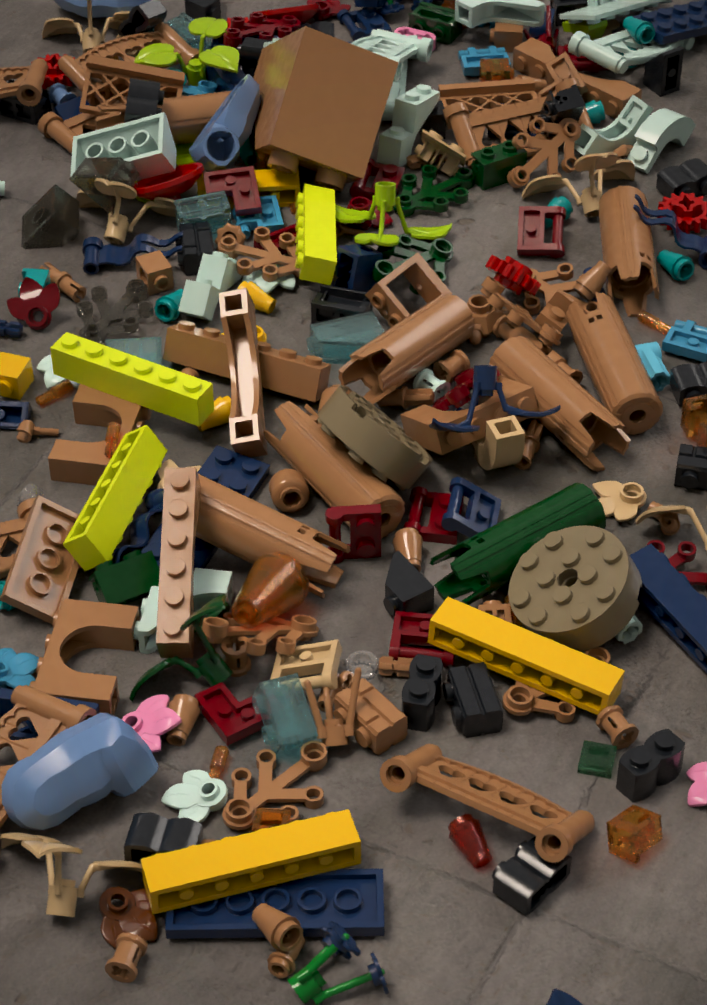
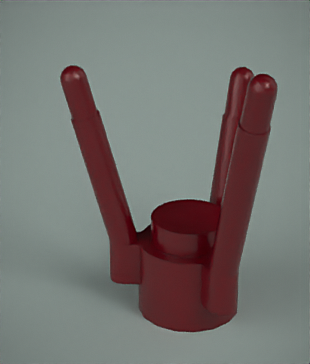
[523,5,559,56]

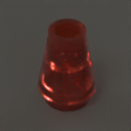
[448,814,492,869]

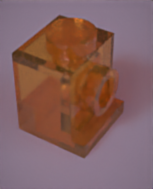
[607,804,663,864]

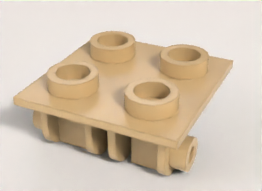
[414,129,467,177]

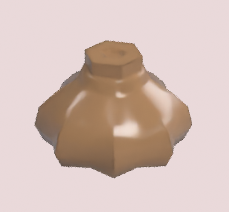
[214,223,246,245]

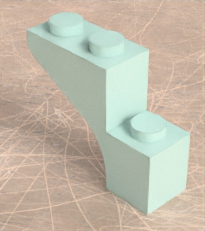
[455,0,545,28]
[377,84,440,167]
[178,251,242,321]
[134,568,234,654]

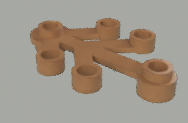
[507,117,581,188]
[218,226,299,282]
[522,263,603,323]
[480,276,563,347]
[202,612,319,656]
[502,647,610,723]
[222,741,328,830]

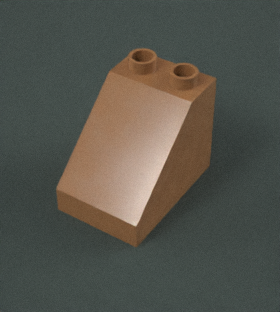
[254,26,399,191]

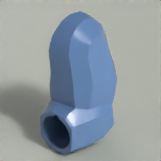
[53,0,149,18]
[189,74,261,172]
[1,712,158,831]

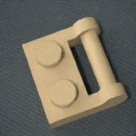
[269,639,342,699]

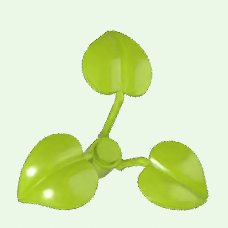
[134,17,240,86]
[335,181,452,247]

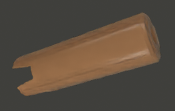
[95,91,231,145]
[598,185,660,317]
[566,292,663,435]
[339,293,475,404]
[489,336,631,472]
[264,401,405,539]
[196,474,350,598]

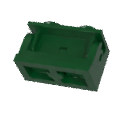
[409,1,462,45]
[471,140,527,191]
[89,549,160,605]

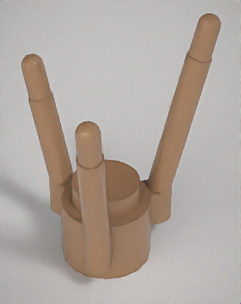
[304,667,362,747]

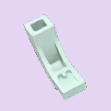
[574,95,653,156]
[626,108,696,174]

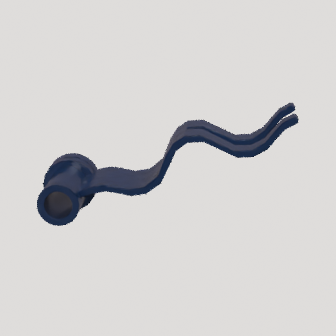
[633,194,707,270]
[82,232,183,275]
[113,488,164,564]

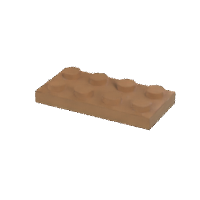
[0,495,79,625]

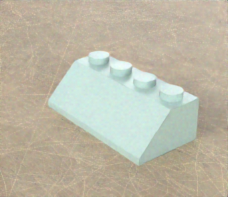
[70,112,177,191]

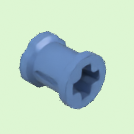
[48,83,76,105]

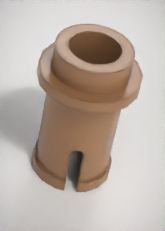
[267,936,306,978]

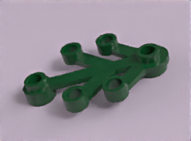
[393,165,475,217]
[372,234,454,295]

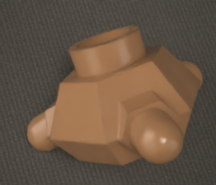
[466,294,510,345]

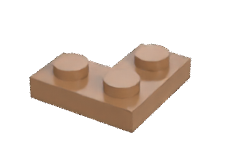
[536,52,588,98]

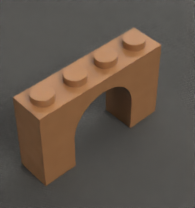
[400,376,539,455]
[48,384,152,485]
[29,599,140,716]

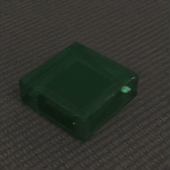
[577,740,617,779]

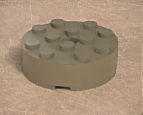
[317,385,433,491]
[508,525,642,652]

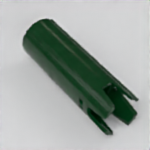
[430,483,606,605]

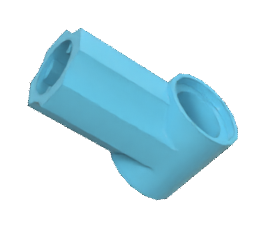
[635,341,671,392]

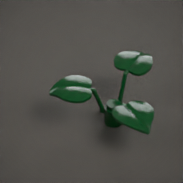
[130,594,233,703]

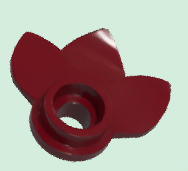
[306,0,351,21]
[347,196,393,230]
[7,277,60,330]

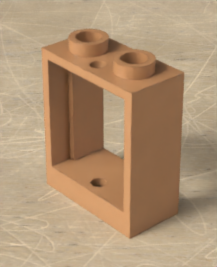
[365,252,452,327]

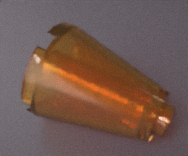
[231,551,309,628]

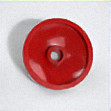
[252,3,320,22]
[131,163,204,201]

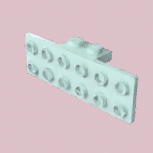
[559,0,672,24]

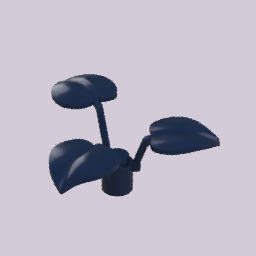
[429,365,561,433]

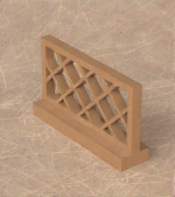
[79,55,185,116]
[438,78,538,129]

